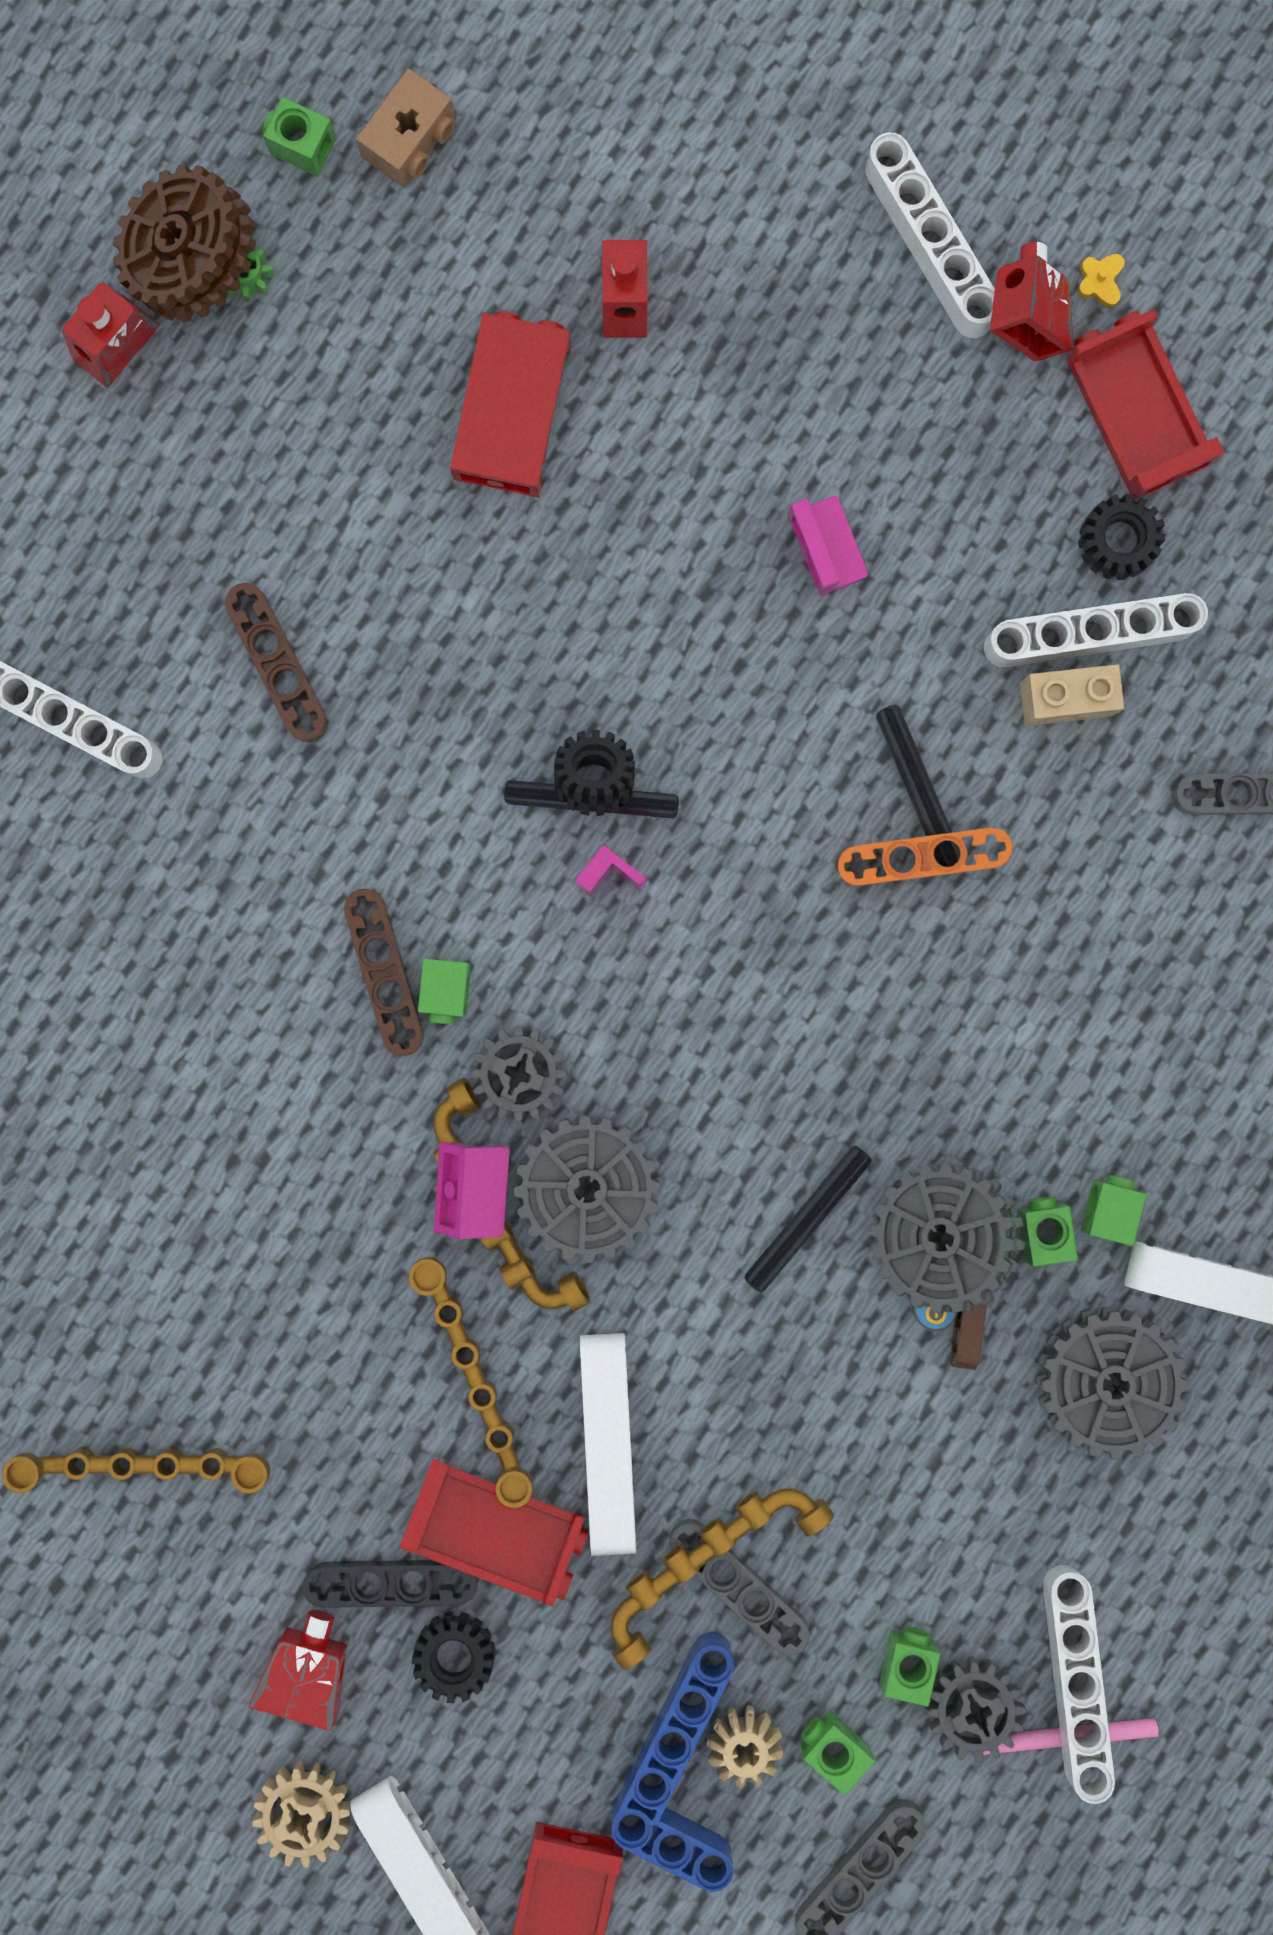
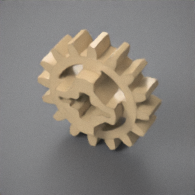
[252,1761,352,1868]

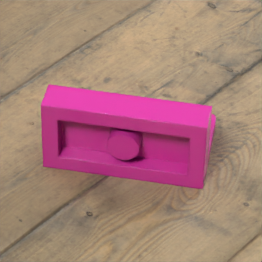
[788,496,868,596]
[575,845,647,898]
[433,1142,510,1239]

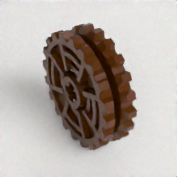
[113,165,256,322]

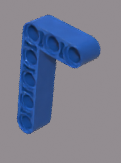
[611,1632,734,1892]

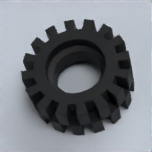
[1078,494,1166,580]
[554,730,635,816]
[412,1611,495,1703]

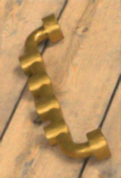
[433,1078,591,1312]
[409,1257,533,1508]
[2,1448,271,1494]
[611,1488,834,1671]

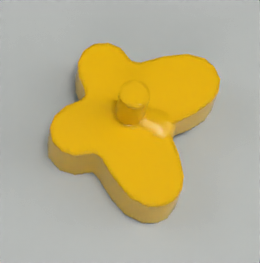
[1077,254,1125,308]

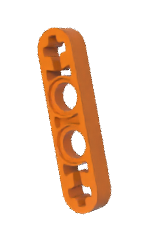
[838,828,1013,885]

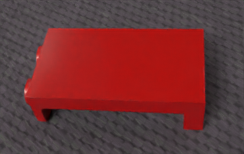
[1066,310,1225,501]
[450,311,572,498]
[399,1459,589,1607]
[512,1822,623,1935]

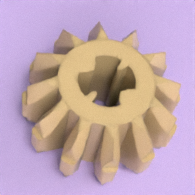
[707,1705,783,1790]

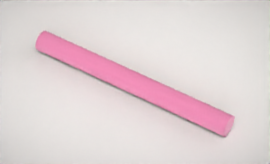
[977,1718,1158,1755]

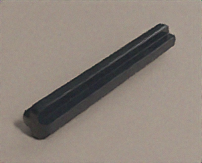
[876,704,961,867]
[504,780,679,818]
[745,1146,872,1293]

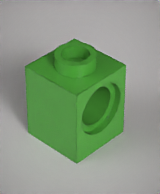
[263,97,337,177]
[418,959,471,1025]
[1080,1174,1147,1247]
[1017,1196,1078,1267]
[879,1627,941,1707]
[800,1710,875,1796]

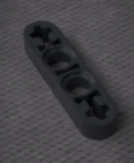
[302,1560,479,1608]

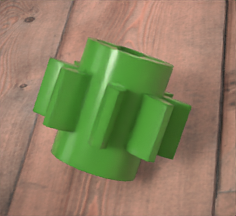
[227,248,275,303]

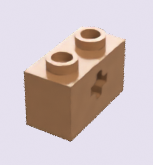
[356,68,455,187]

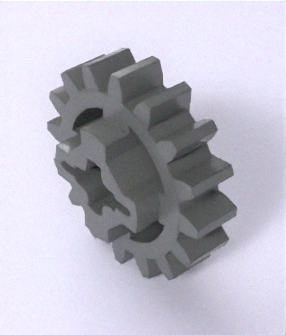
[470,1025,568,1122]
[925,1656,1026,1763]

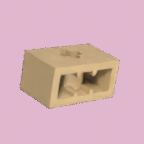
[1020,664,1124,726]

